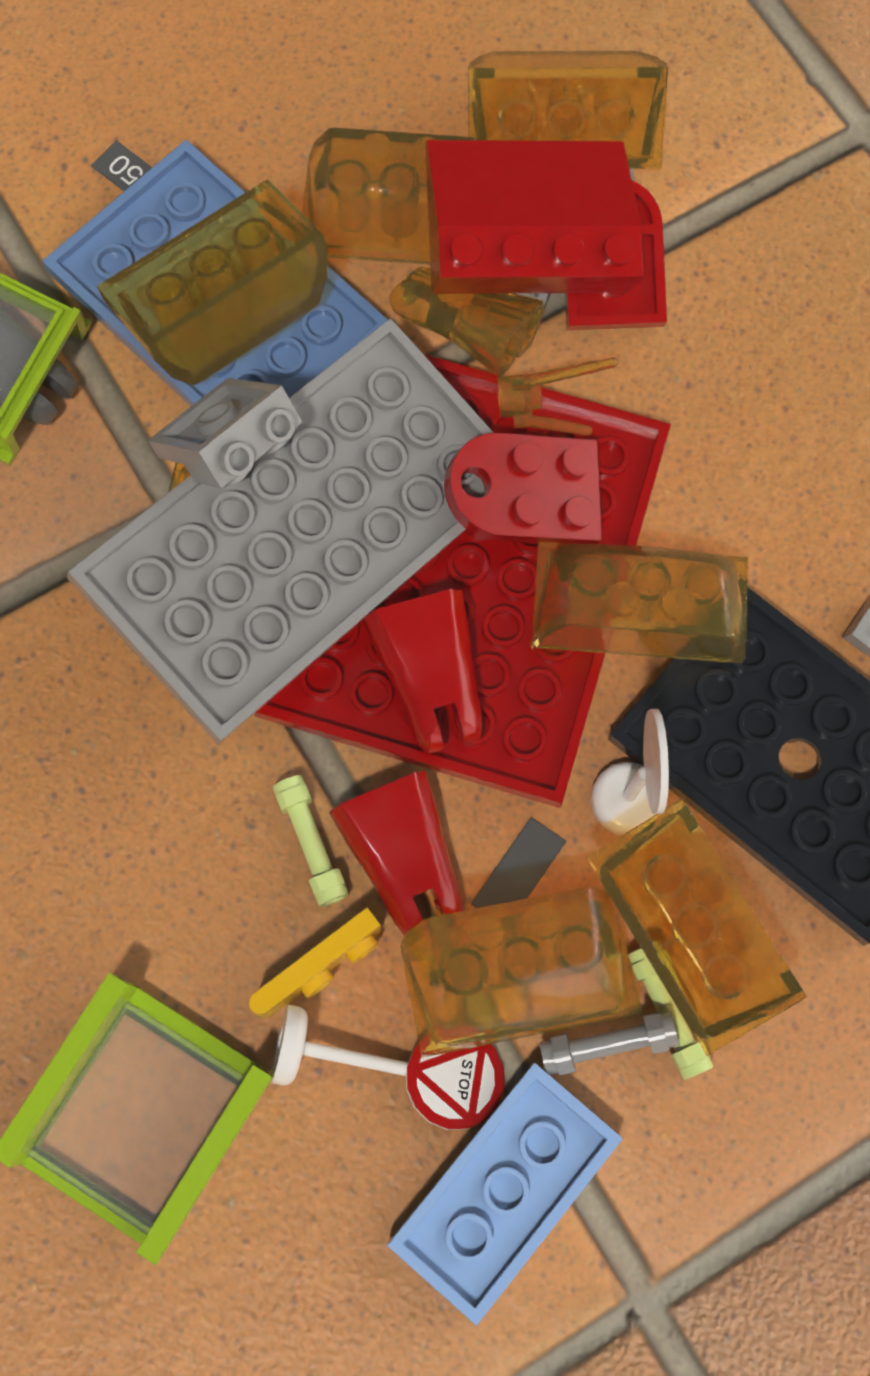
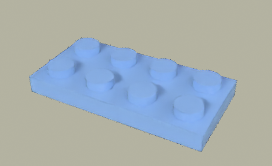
[387,1063,623,1326]

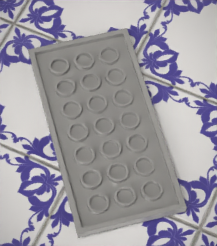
[67,318,493,745]

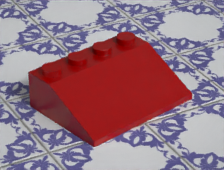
[425,140,644,294]

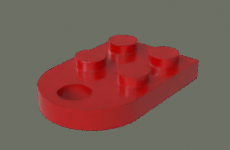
[565,180,667,330]
[444,433,602,546]

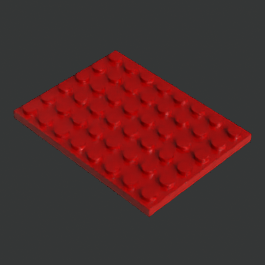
[255,354,671,808]

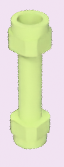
[272,775,349,907]
[625,943,714,1081]

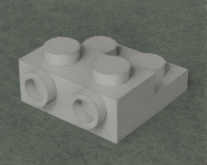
[148,378,303,489]

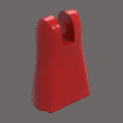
[363,589,482,754]
[329,770,464,942]

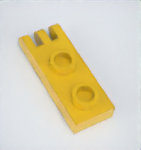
[249,907,381,1018]

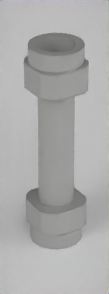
[540,1012,680,1075]

